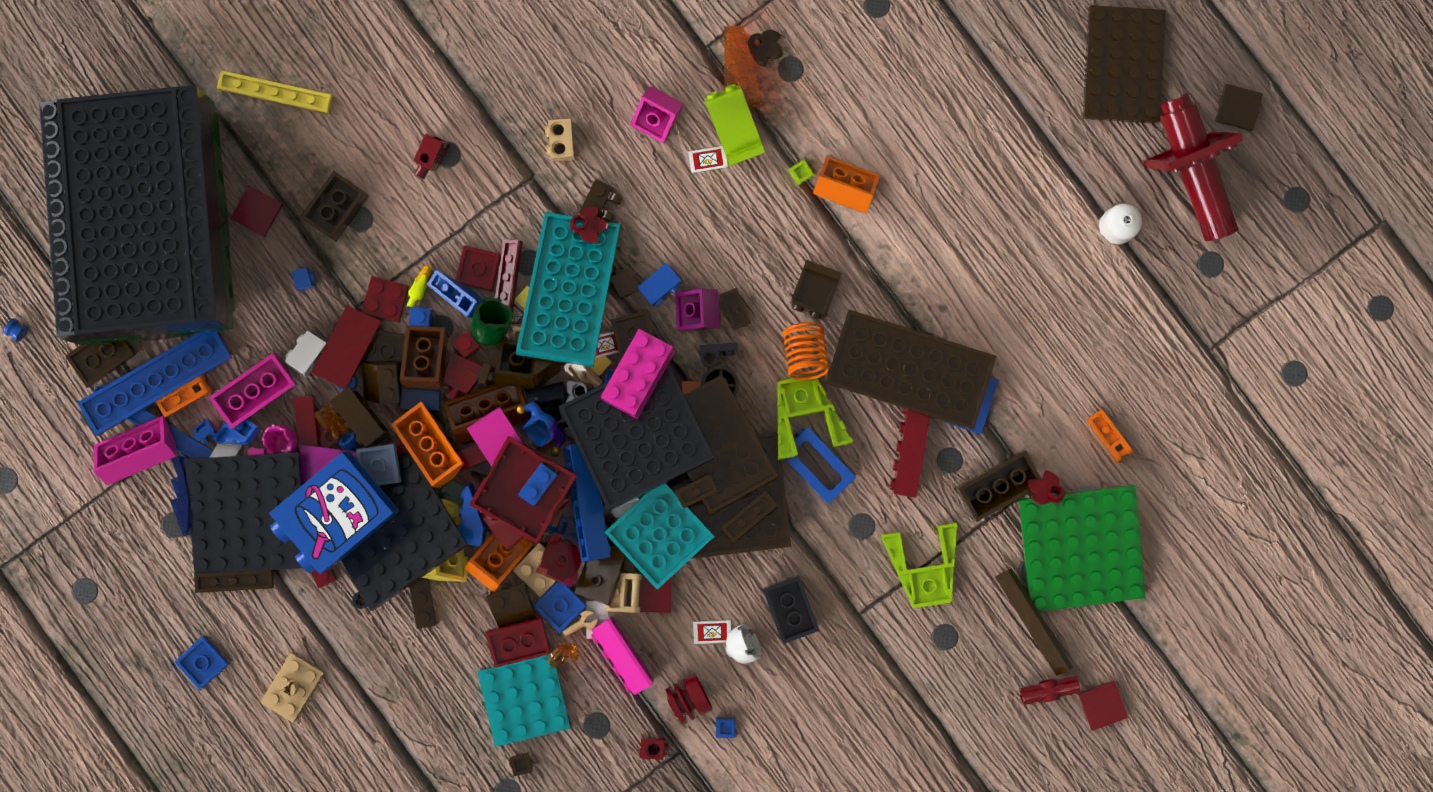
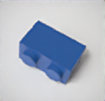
[637,263,681,307]
[518,463,559,507]

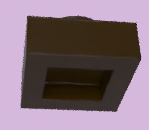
[509,752,533,776]

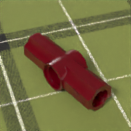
[1019,676,1080,705]

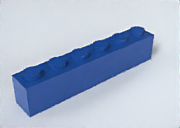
[563,444,611,562]

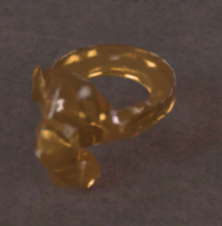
[548,643,579,668]

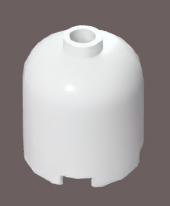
[1099,203,1142,244]

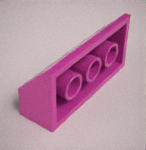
[208,353,296,429]
[94,416,176,485]
[591,616,654,695]

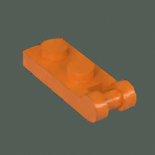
[156,375,213,418]
[1085,409,1133,464]

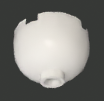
[725,623,762,664]

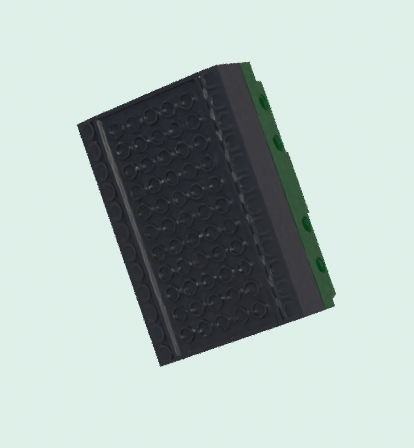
[39,86,235,345]

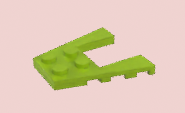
[777,373,853,460]
[881,523,957,609]

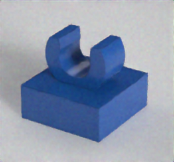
[193,418,216,444]

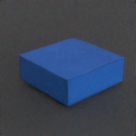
[716,718,735,738]

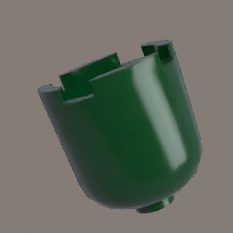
[470,298,513,346]

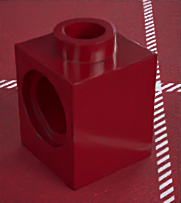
[640,736,668,760]

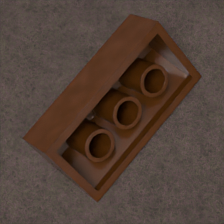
[443,384,530,445]

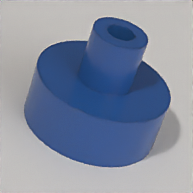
[339,431,359,451]

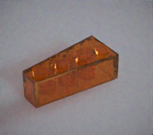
[724,26,763,107]

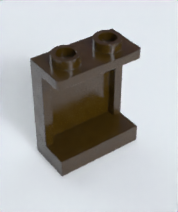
[789,260,842,319]

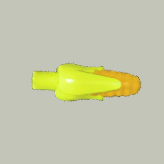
[407,265,431,308]

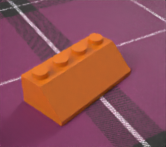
[391,401,464,489]

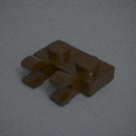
[579,179,623,222]

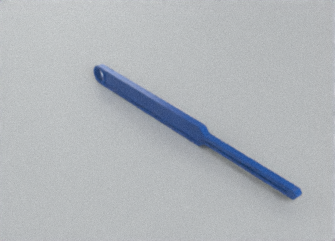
[93,385,213,458]

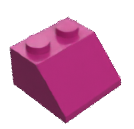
[630,86,684,143]

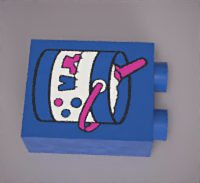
[269,451,400,574]

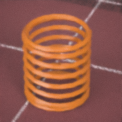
[782,322,830,380]

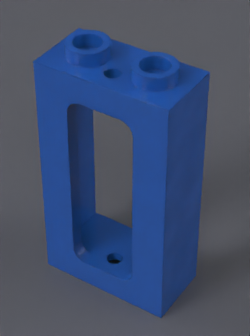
[785,427,856,504]

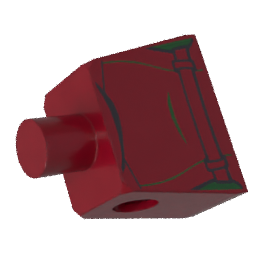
[443,352,482,399]

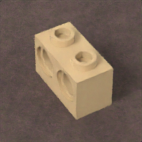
[545,119,575,162]

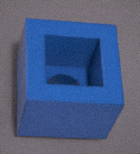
[291,267,317,292]

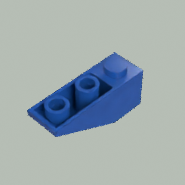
[458,482,487,546]

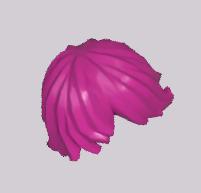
[262,424,298,454]

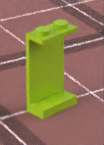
[704,84,765,166]

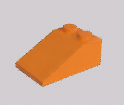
[465,533,534,593]

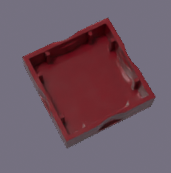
[469,436,578,544]

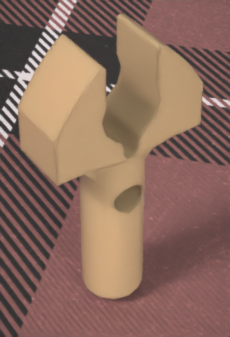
[563,610,598,636]

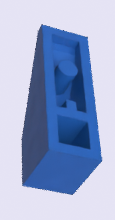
[427,269,483,318]

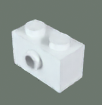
[285,331,326,378]

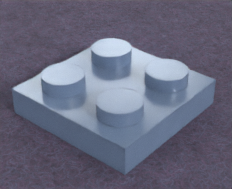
[356,443,402,485]

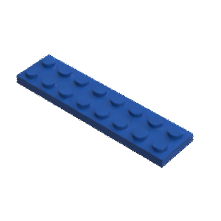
[77,330,233,436]

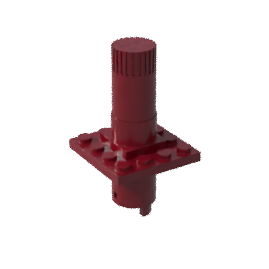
[1143,92,1243,241]

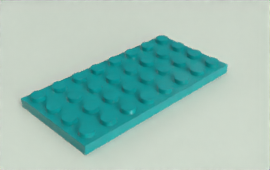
[516,212,621,367]

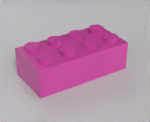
[601,329,676,419]

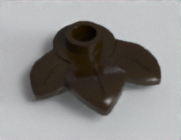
[748,30,783,67]

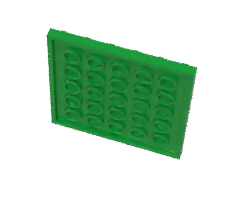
[1018,484,1145,612]

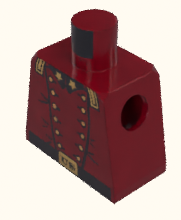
[413,134,450,179]

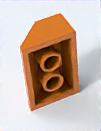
[812,156,880,213]

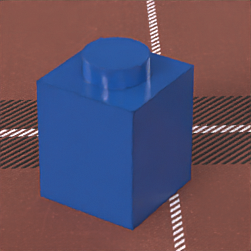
[409,307,433,327]

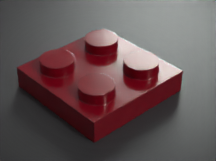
[362,276,409,323]

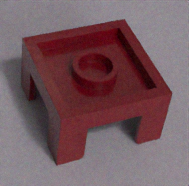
[535,532,582,587]

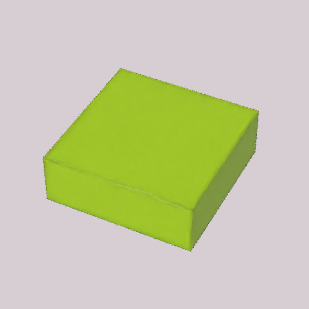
[788,159,815,186]

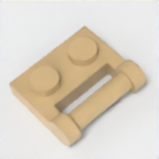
[605,573,642,613]

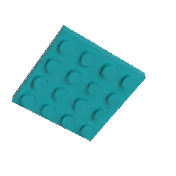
[604,483,715,589]
[477,652,571,747]

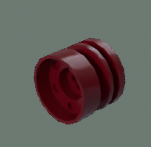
[665,673,713,725]

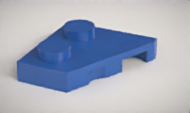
[212,419,261,445]

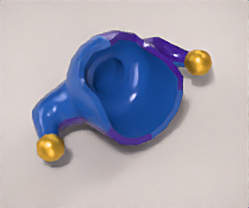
[517,402,566,455]

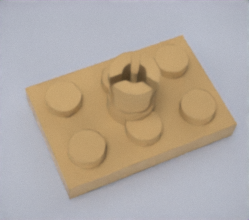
[260,652,325,723]

